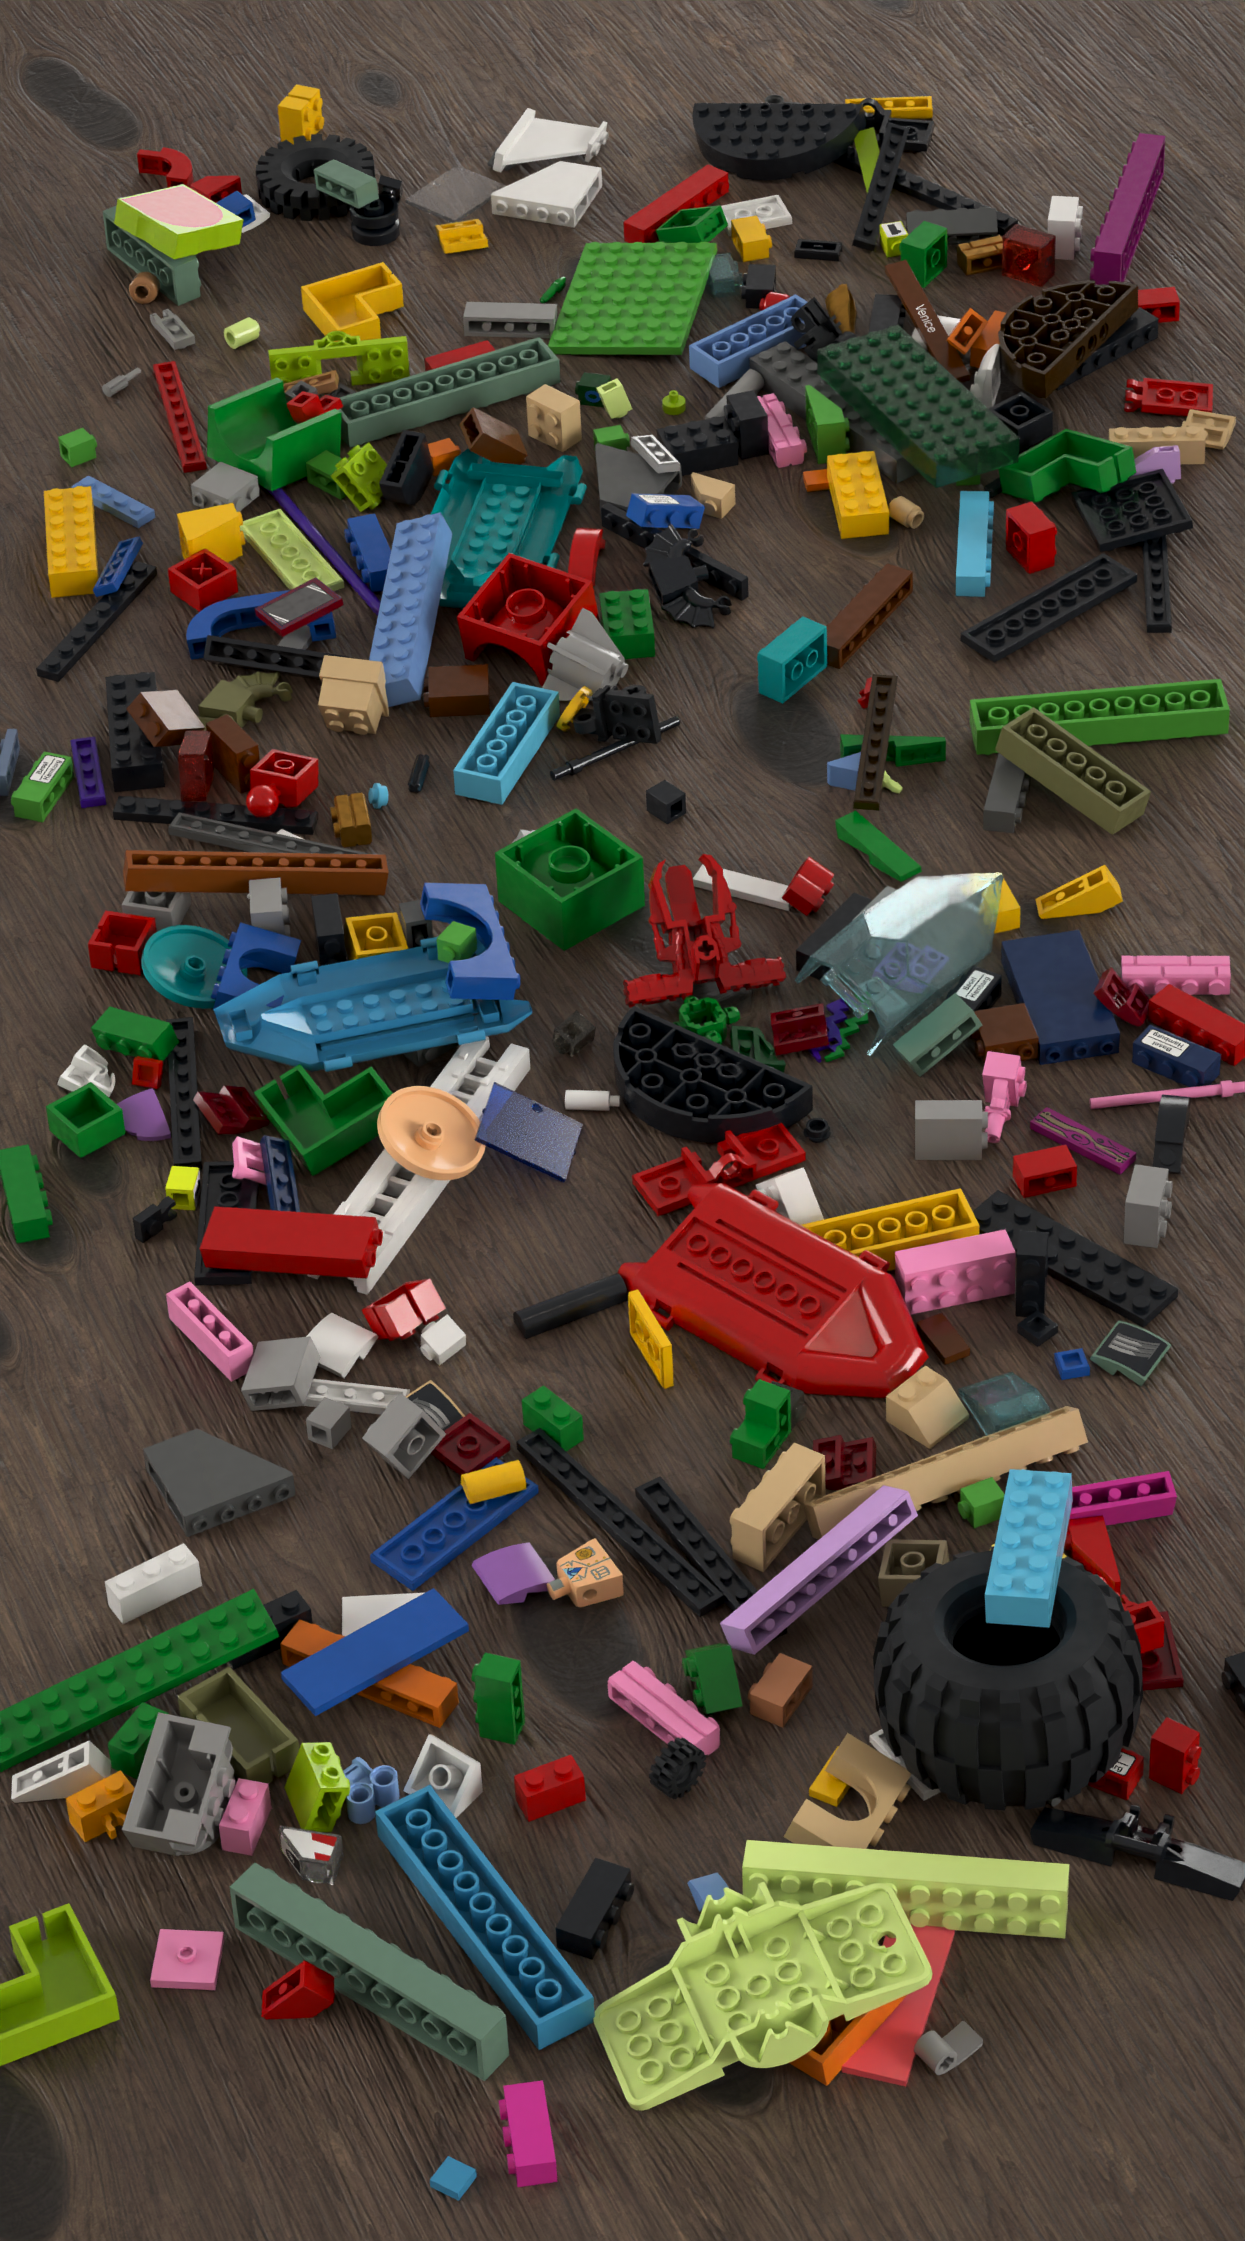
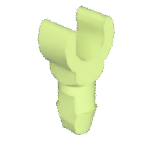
[882,771,903,794]

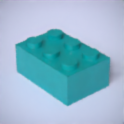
[757,616,827,704]

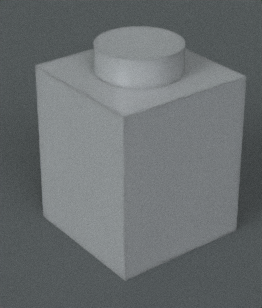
[306,1397,351,1449]

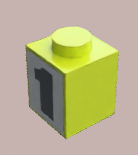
[880,221,908,258]
[165,1166,202,1211]

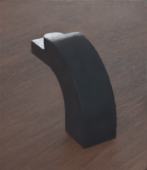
[1152,1094,1191,1174]

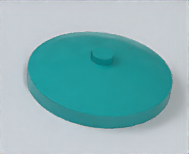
[141,925,247,1009]

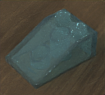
[958,1372,1050,1436]

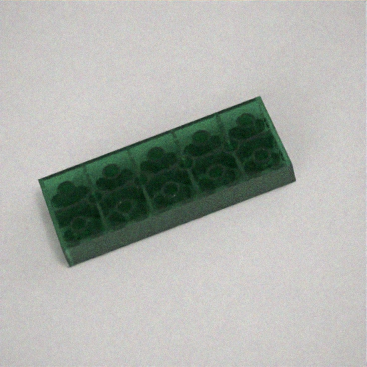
[817,325,1019,488]

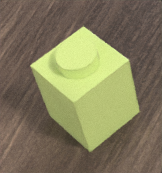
[596,378,632,419]

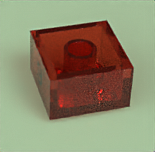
[1002,224,1056,287]

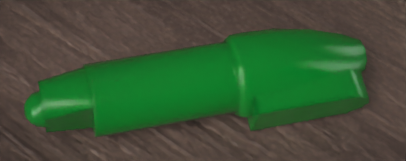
[540,277,566,304]

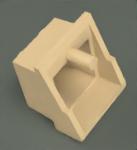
[318,655,389,735]

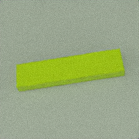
[854,127,891,195]

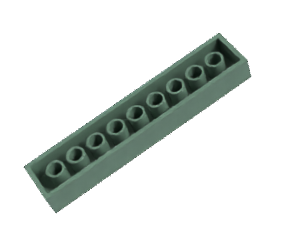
[339,337,561,447]
[230,1863,509,2081]

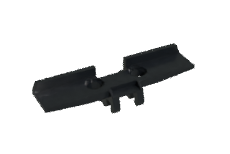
[1030,1804,1245,1901]

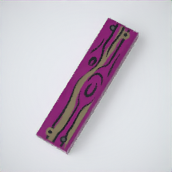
[1030,1107,1136,1175]

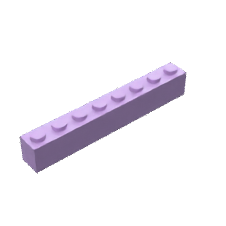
[720,1485,918,1655]

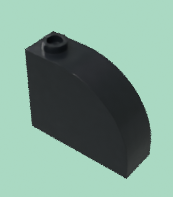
[379,430,434,505]

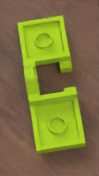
[268,331,410,386]

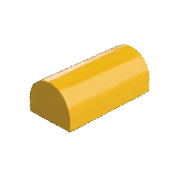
[461,1460,526,1504]

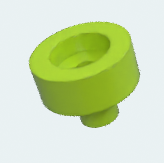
[662,390,686,415]

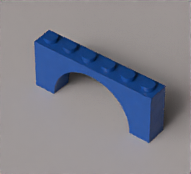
[420,883,520,1000]

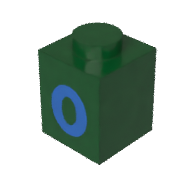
[575,372,611,408]

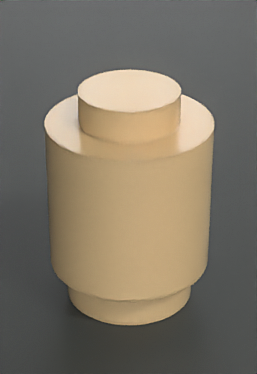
[888,496,924,529]

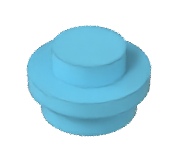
[368,783,388,809]

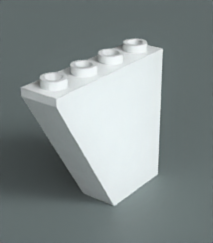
[491,161,602,228]

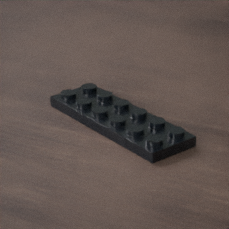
[194,1161,260,1286]

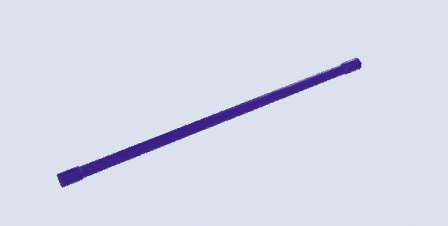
[267,488,381,616]

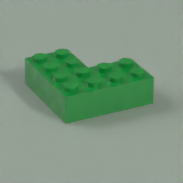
[998,429,1136,502]
[254,1064,393,1176]

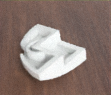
[57,1044,115,1097]

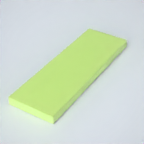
[240,509,344,591]

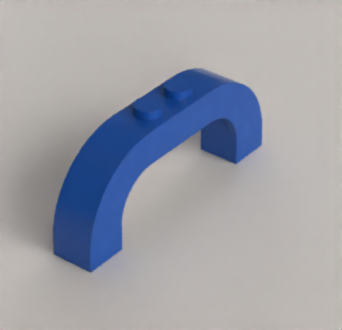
[186,590,337,660]

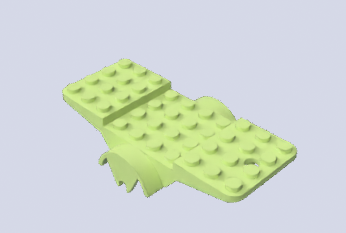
[593,1882,933,2111]

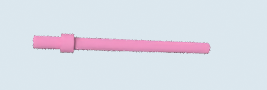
[1089,1080,1245,1109]

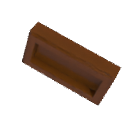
[917,1313,970,1365]

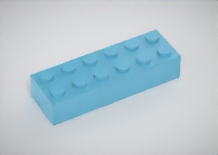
[453,682,560,805]
[985,1469,1073,1628]

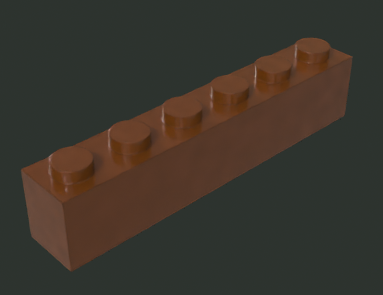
[826,563,913,669]

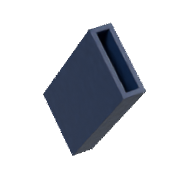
[1001,930,1120,1065]

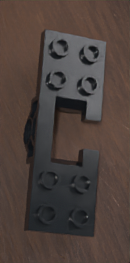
[851,98,934,152]

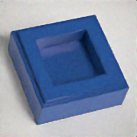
[1054,1348,1090,1380]

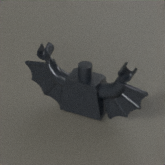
[643,524,732,628]

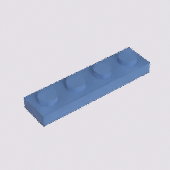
[72,476,155,528]

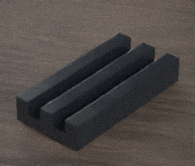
[794,239,842,261]

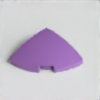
[117,1088,171,1141]

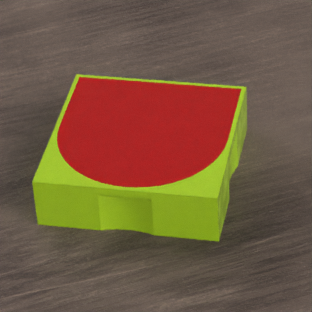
[114,184,244,259]

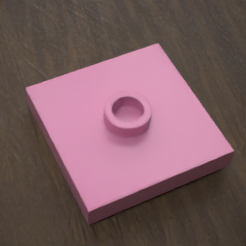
[150,1929,225,1990]

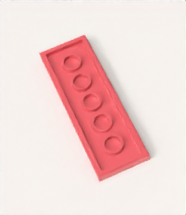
[842,1924,955,2086]

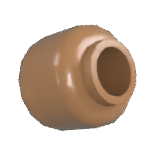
[129,272,160,304]

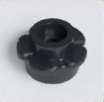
[803,1118,831,1143]

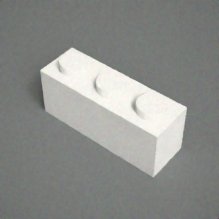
[105,1543,202,1624]

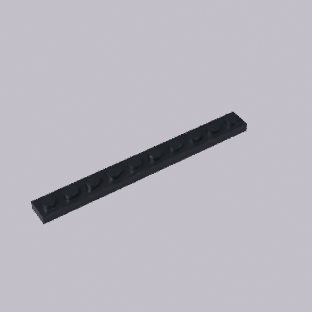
[834,146,1018,237]
[516,1428,724,1617]

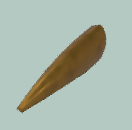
[825,284,857,334]

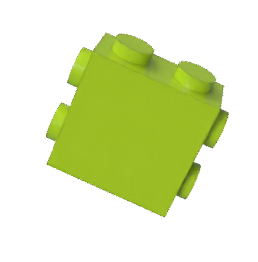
[330,442,387,512]
[284,1742,350,1833]

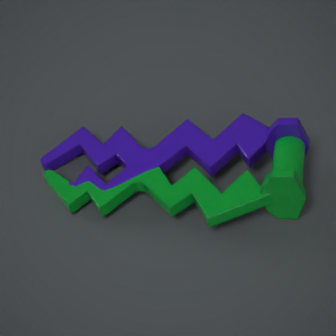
[808,988,871,1063]

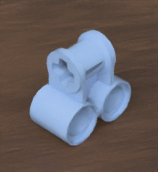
[343,1757,400,1824]

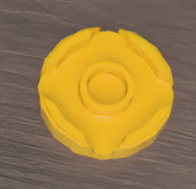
[557,686,593,732]

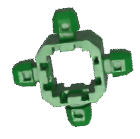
[673,996,740,1045]

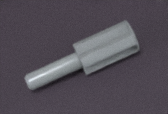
[102,367,141,397]

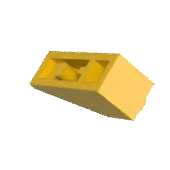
[1035,865,1123,919]

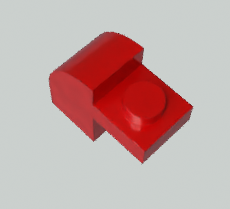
[286,391,343,424]

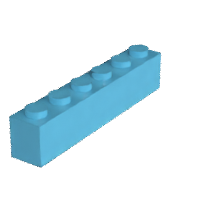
[956,491,994,597]

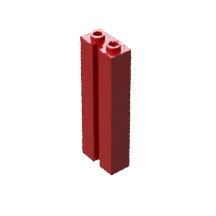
[199,1206,383,1279]

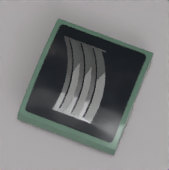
[1090,1320,1171,1387]

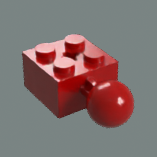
[246,749,319,818]

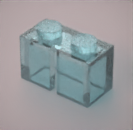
[707,253,743,298]

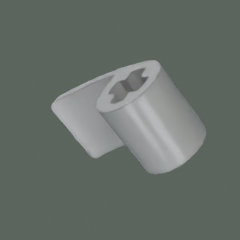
[914,2021,983,2075]

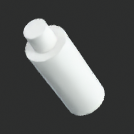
[565,1090,620,1111]

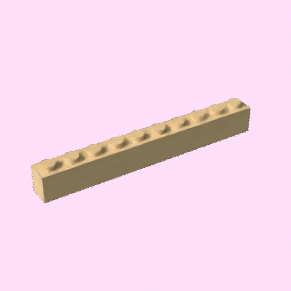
[803,1406,1088,1539]

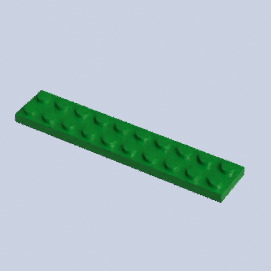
[0,1589,279,1772]

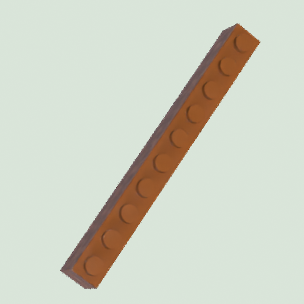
[123,850,389,895]

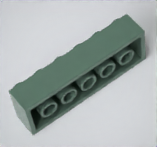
[103,205,201,306]

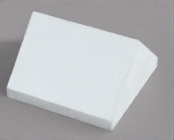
[403,1734,483,1818]

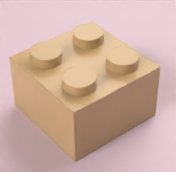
[526,384,582,452]

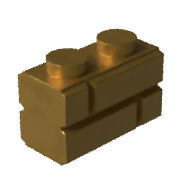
[957,235,1009,276]
[330,793,372,848]

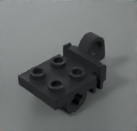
[791,297,864,379]
[573,685,662,744]

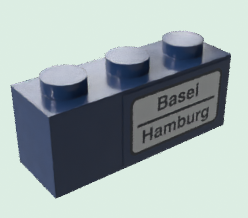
[1132,1025,1221,1087]

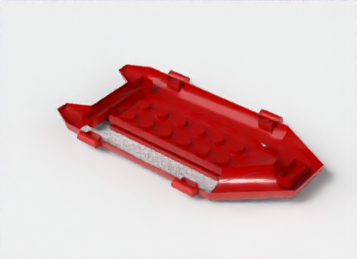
[618,1183,929,1398]

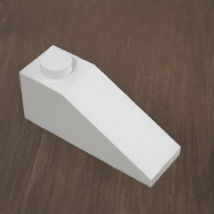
[11,1741,111,1803]

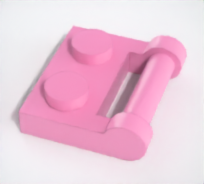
[232,1136,267,1185]

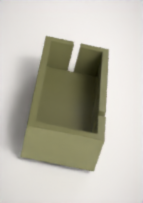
[177,1667,299,1784]

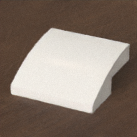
[306,1313,378,1378]

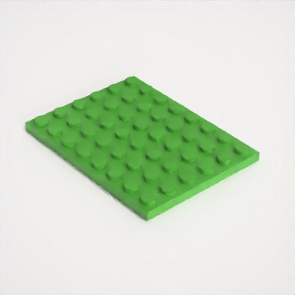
[548,242,717,355]

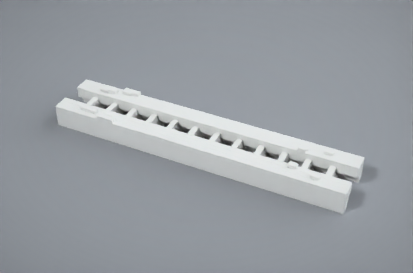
[307,1037,530,1295]

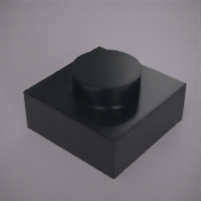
[1017,1310,1058,1347]

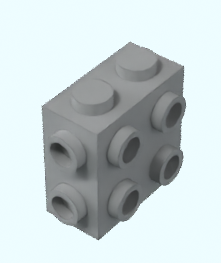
[191,462,260,512]

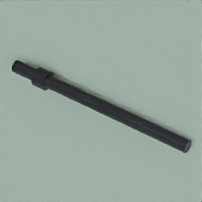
[550,716,680,781]

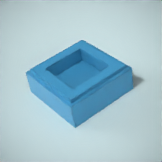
[430,2156,477,2201]

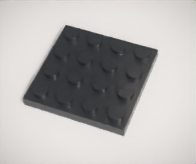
[1071,469,1193,552]

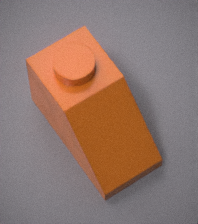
[946,308,988,355]

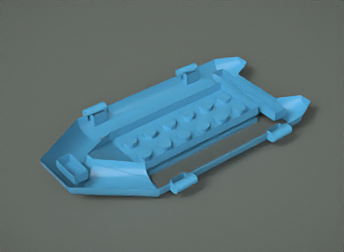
[214,937,532,1072]

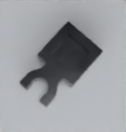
[133,1196,177,1243]

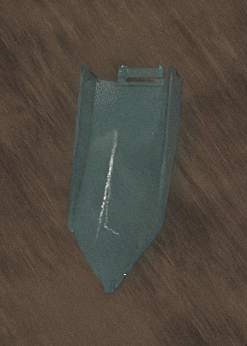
[795,872,1003,1057]

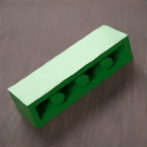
[0,1144,53,1244]

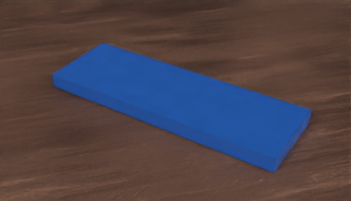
[370,1457,539,1591]
[281,1588,469,1716]

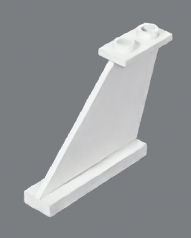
[493,108,608,173]

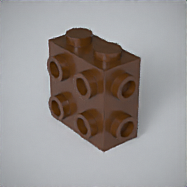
[969,1003,1039,1065]

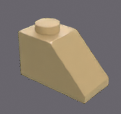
[691,472,735,519]

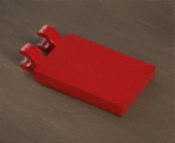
[1124,378,1213,416]

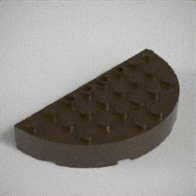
[998,281,1139,399]

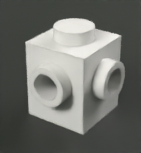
[420,1314,466,1366]

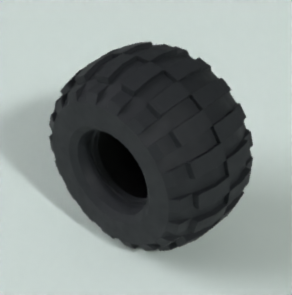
[873,1547,1143,1811]

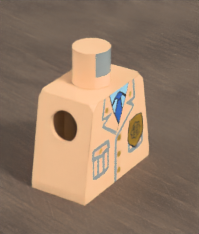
[547,1538,624,1608]

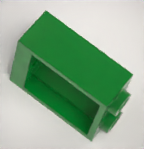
[656,205,728,243]

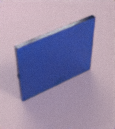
[474,1082,583,1183]

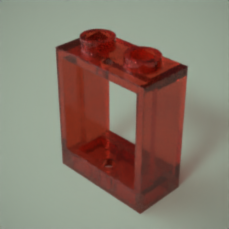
[178,731,214,801]

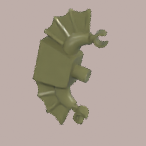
[196,671,293,750]

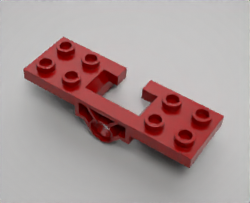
[632,1123,806,1216]

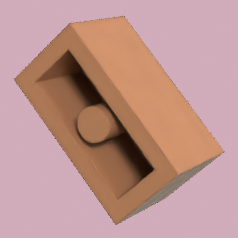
[748,1653,813,1728]

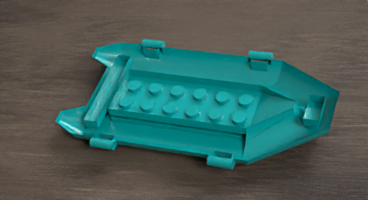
[430,448,587,609]

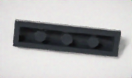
[513,1273,628,1339]

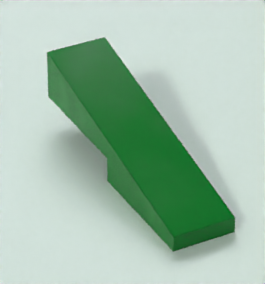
[840,734,946,767]
[835,810,922,882]

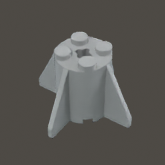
[542,608,629,701]

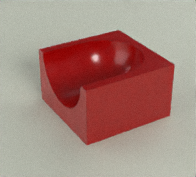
[457,553,600,686]

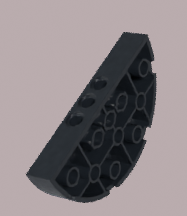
[692,102,866,180]
[613,1006,813,1143]

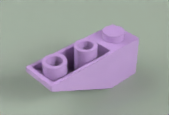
[1128,445,1181,483]

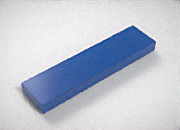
[93,536,143,597]

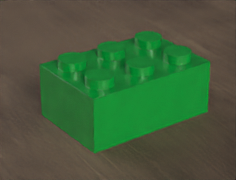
[599,589,655,659]

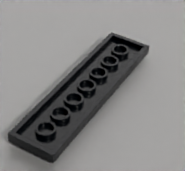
[960,553,1137,663]
[973,1190,1178,1328]

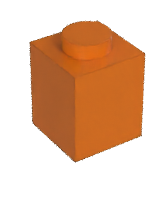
[428,438,461,477]

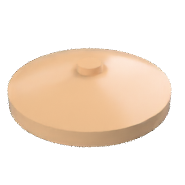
[377,1086,486,1180]

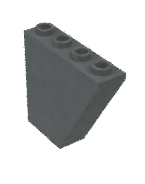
[595,443,682,519]
[143,1429,296,1537]

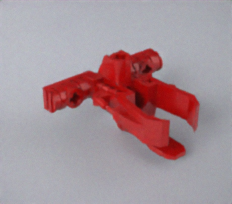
[623,854,786,1008]

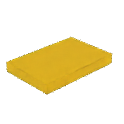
[628,1289,674,1389]

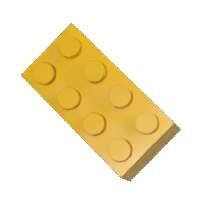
[827,451,889,539]

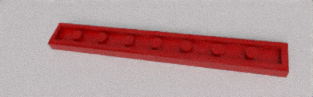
[153,361,207,473]

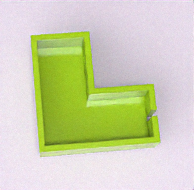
[0,1903,120,2066]

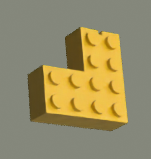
[301,262,404,342]

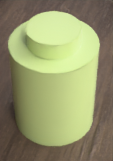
[224,317,260,349]

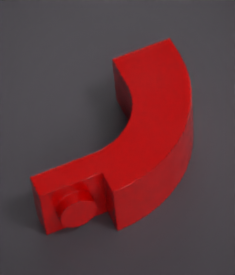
[137,147,194,188]
[568,527,606,586]

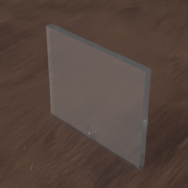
[405,165,506,223]

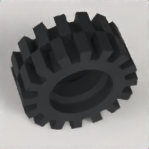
[649,1738,706,1799]

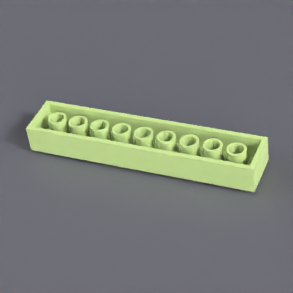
[742,1840,1069,1939]

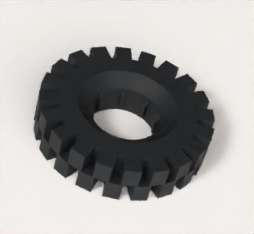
[256,134,376,221]

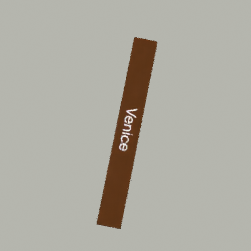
[885,260,970,386]

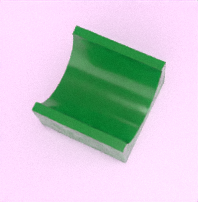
[207,378,342,491]

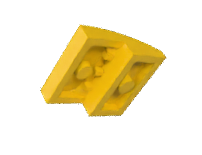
[435,219,488,254]

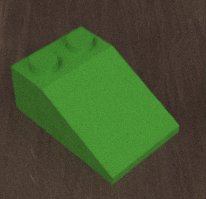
[805,385,850,464]

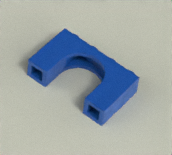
[211,922,301,1010]

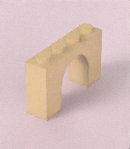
[784,1733,911,1849]

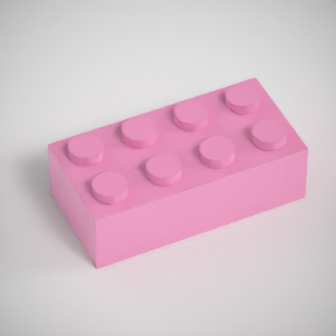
[895,1230,1016,1315]

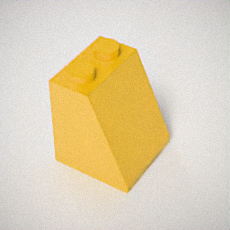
[177,503,245,563]

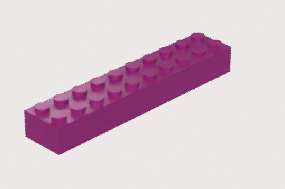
[1090,133,1165,285]

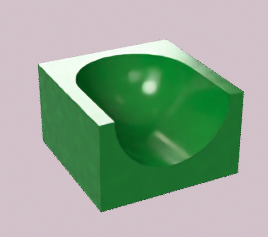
[495,808,645,951]

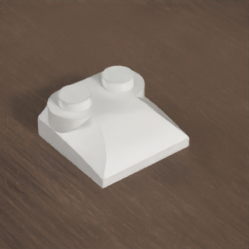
[970,344,1001,409]

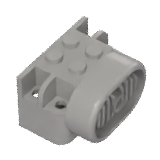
[122,1712,236,1856]

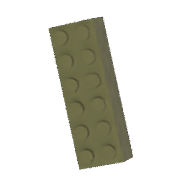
[995,707,1151,835]

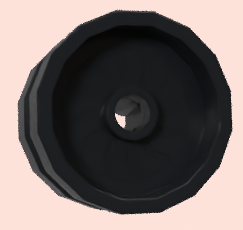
[350,193,400,246]

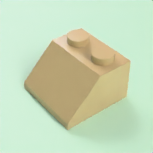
[886,1366,969,1449]

